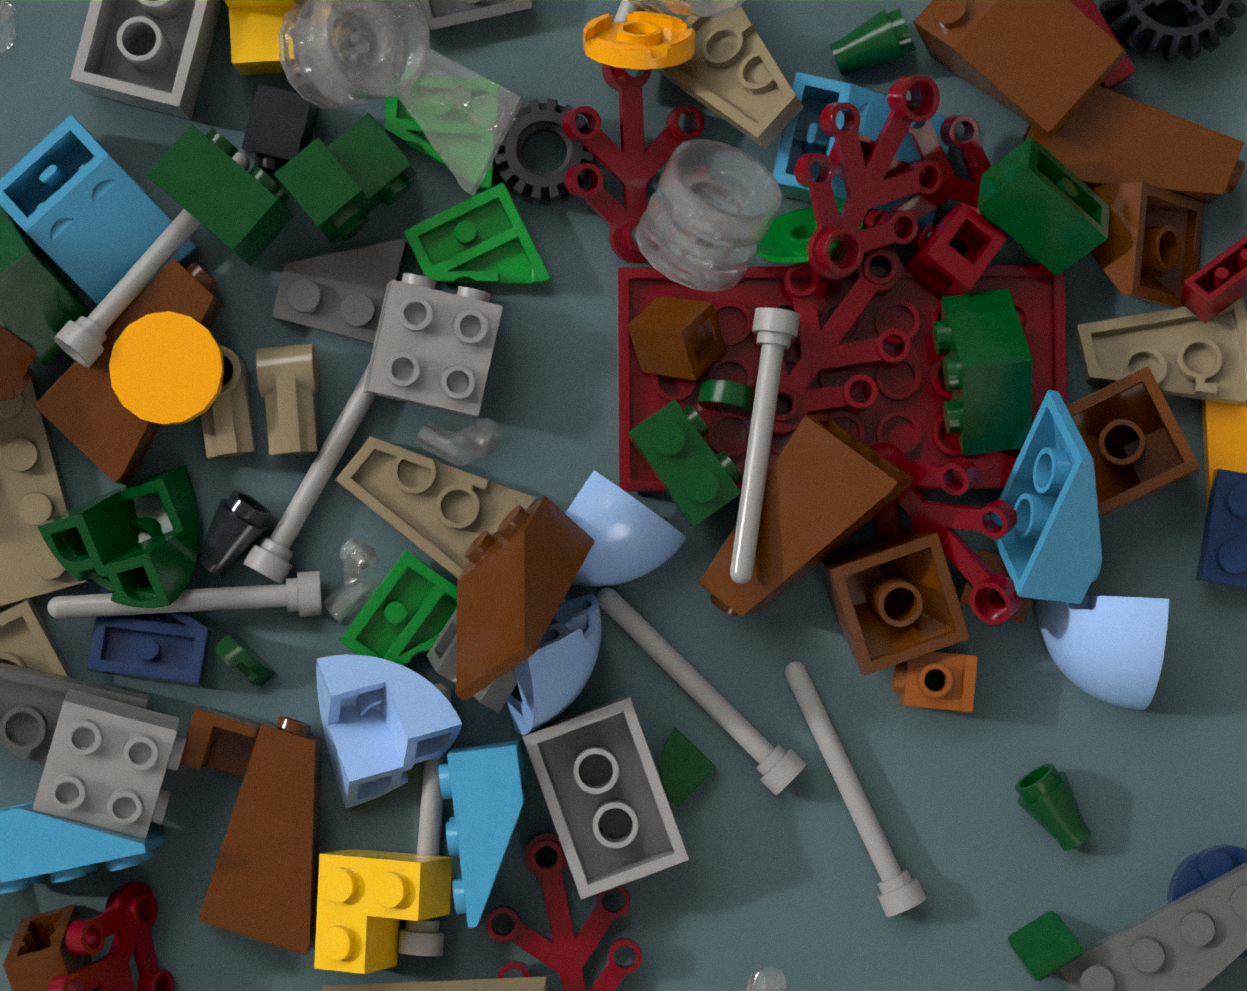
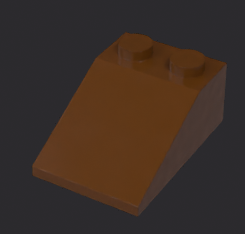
[913,0,1127,138]
[456,496,595,701]

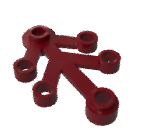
[562,64,707,264]
[794,75,943,279]
[829,100,997,254]
[751,246,911,434]
[870,442,1021,625]
[486,832,642,991]
[47,882,175,991]

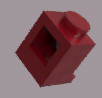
[906,202,1007,297]

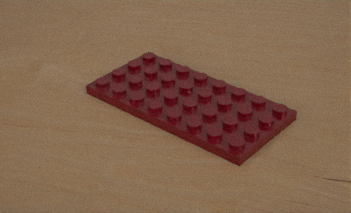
[618,265,1067,492]

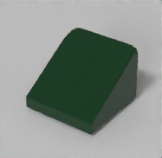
[1008,911,1084,982]

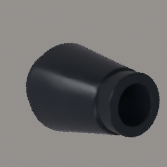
[196,490,271,577]

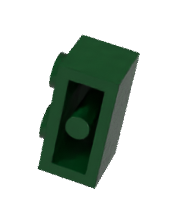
[978,136,1110,276]
[628,399,743,528]

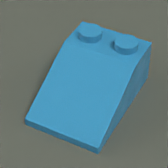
[992,390,1102,604]

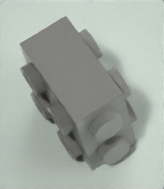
[363,273,503,417]
[32,688,186,839]

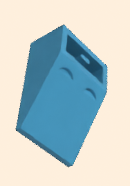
[768,72,949,226]
[0,114,197,305]
[439,739,528,928]
[0,802,167,894]

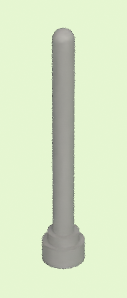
[54,152,250,368]
[730,307,800,584]
[243,364,376,584]
[47,571,322,619]
[597,587,807,796]
[785,661,927,917]
[398,683,451,956]

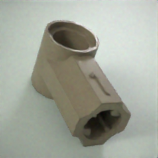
[256,343,319,456]
[201,345,257,459]

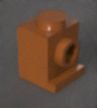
[891,651,978,713]

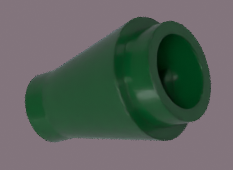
[829,8,916,75]
[1015,764,1091,851]

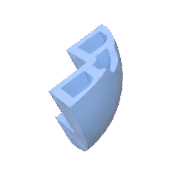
[565,470,687,587]
[507,593,602,735]
[1035,595,1169,710]
[316,654,462,808]

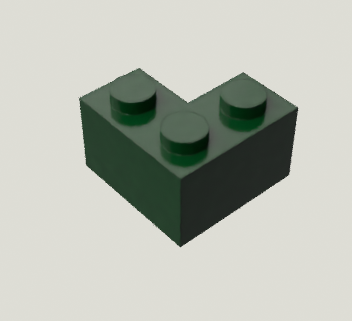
[274,112,416,243]
[146,124,294,266]
[0,205,91,365]
[932,288,1033,456]

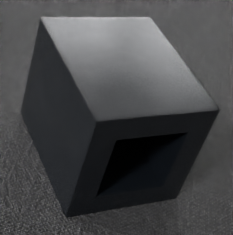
[241,83,319,174]

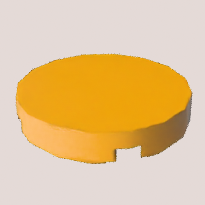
[583,11,696,70]
[109,311,224,425]

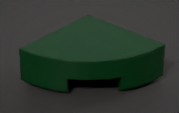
[214,633,276,686]
[660,727,716,808]

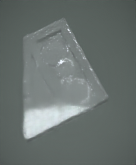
[397,45,524,196]

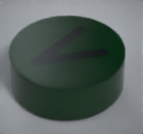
[698,380,755,415]

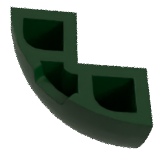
[37,465,199,608]

